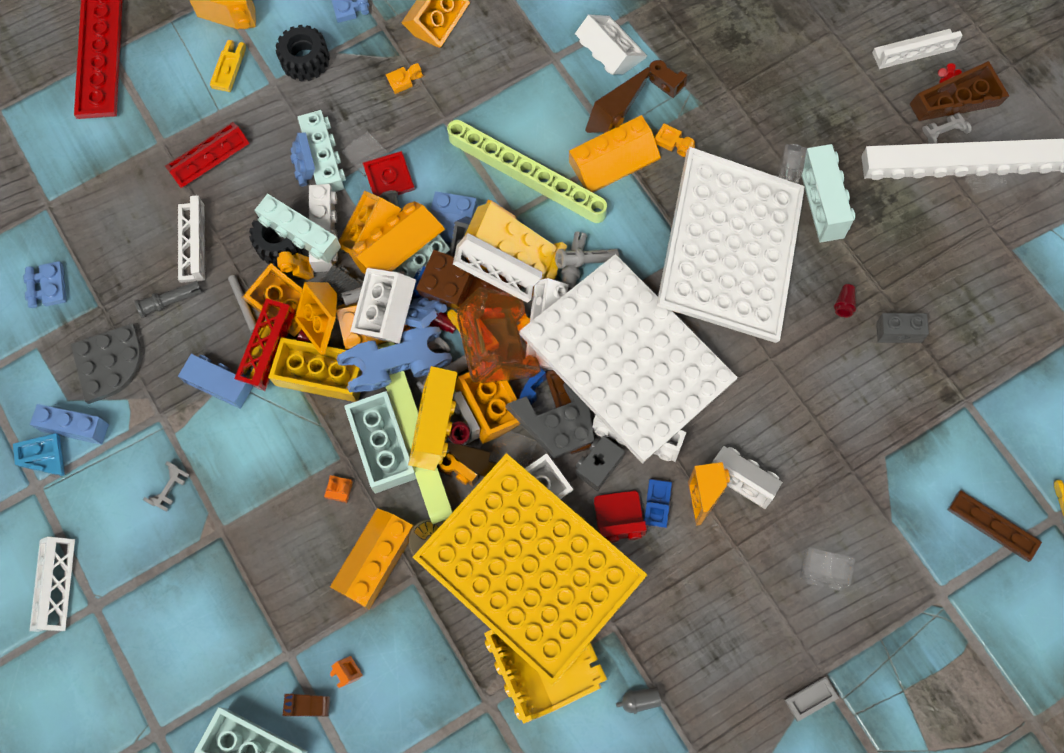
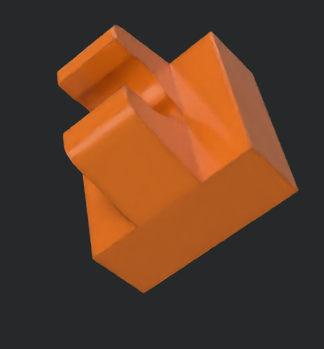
[324,475,353,503]
[330,656,363,688]

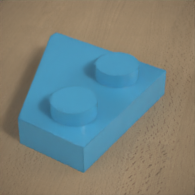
[13,433,65,476]

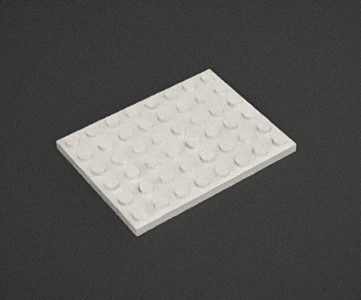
[656,147,805,343]
[519,254,738,464]

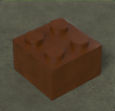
[416,249,475,311]

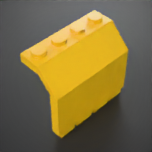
[484,630,608,724]

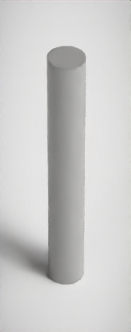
[228,275,256,333]

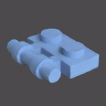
[332,0,369,23]
[290,132,315,187]
[23,261,66,308]
[404,297,447,329]

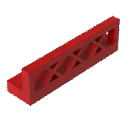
[165,122,250,188]
[234,298,296,391]

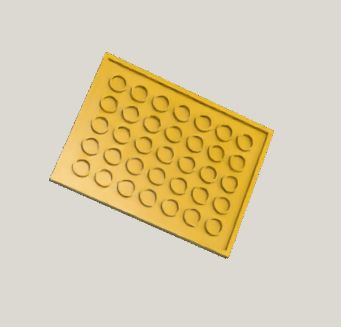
[413,453,648,686]

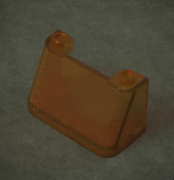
[457,287,541,383]

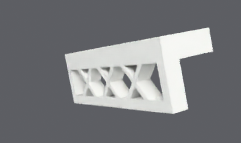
[872,29,962,69]
[178,196,205,283]
[453,233,542,303]
[30,537,75,632]

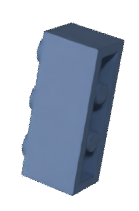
[178,354,253,409]
[30,404,109,445]

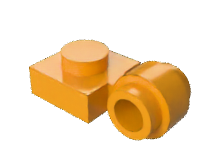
[654,124,695,157]
[277,252,314,280]

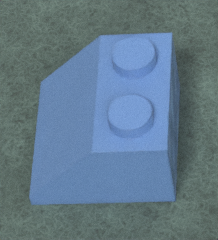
[430,191,477,243]

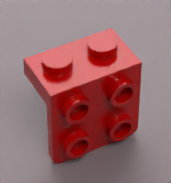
[594,491,647,543]

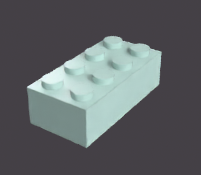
[799,144,855,243]
[344,391,417,494]
[194,707,308,753]

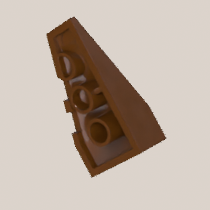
[585,67,651,133]

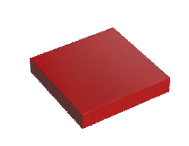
[363,151,415,197]

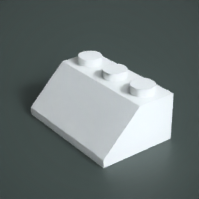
[575,14,647,75]
[350,268,416,344]
[712,446,783,509]
[525,453,573,499]

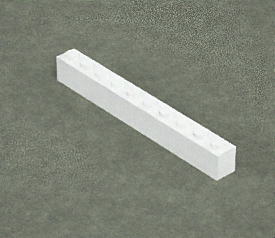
[861,139,1064,180]

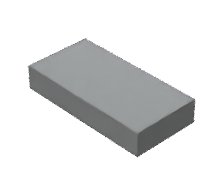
[784,677,839,722]

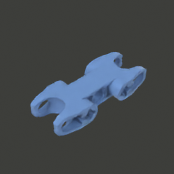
[336,327,452,392]

